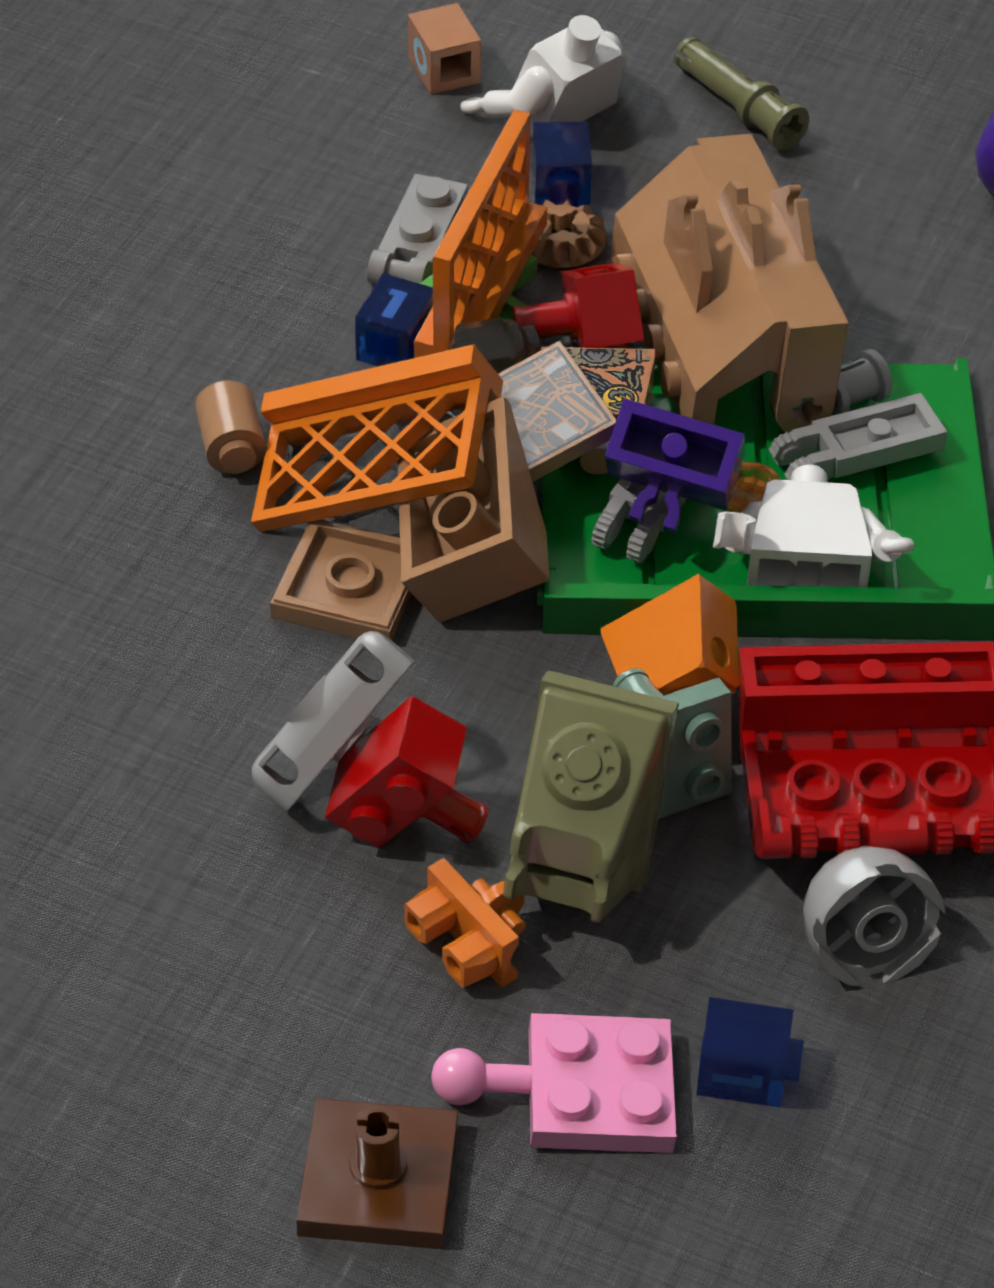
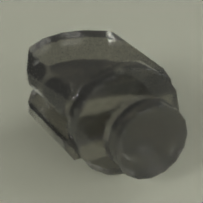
[447,318,540,374]

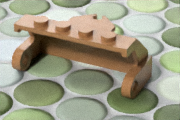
[610,134,849,433]

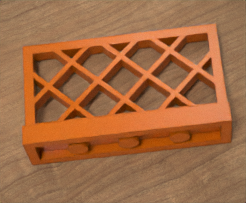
[414,109,548,358]
[251,344,503,532]

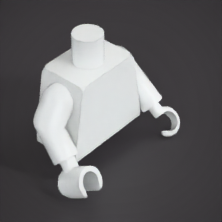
[460,15,629,145]
[713,464,914,587]

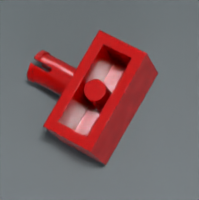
[512,262,644,348]
[324,695,489,849]

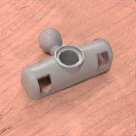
[251,631,415,812]

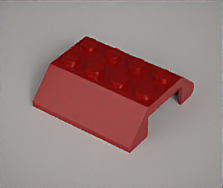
[739,642,994,859]

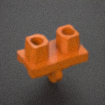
[404,858,526,988]

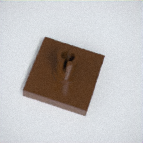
[296,1098,458,1250]

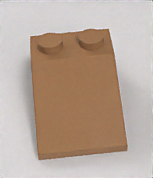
[398,396,550,623]

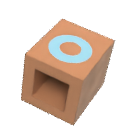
[408,3,481,95]

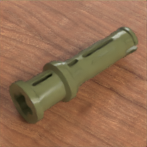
[674,36,810,151]

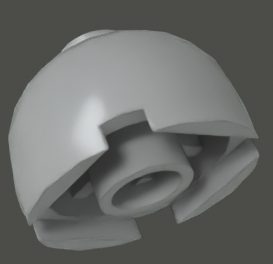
[803,846,945,986]

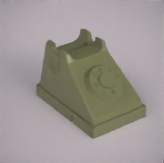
[503,670,679,923]

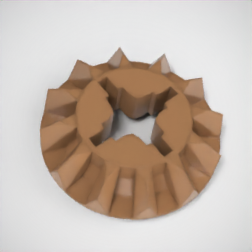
[531,198,606,268]

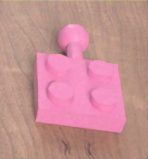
[431,1013,676,1153]

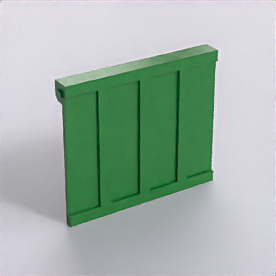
[537,358,994,640]

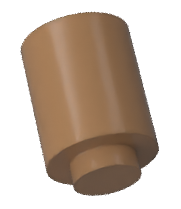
[195,380,266,474]

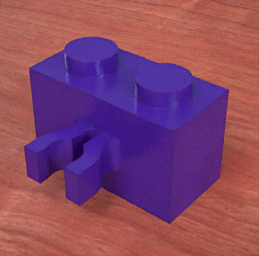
[604,398,745,535]

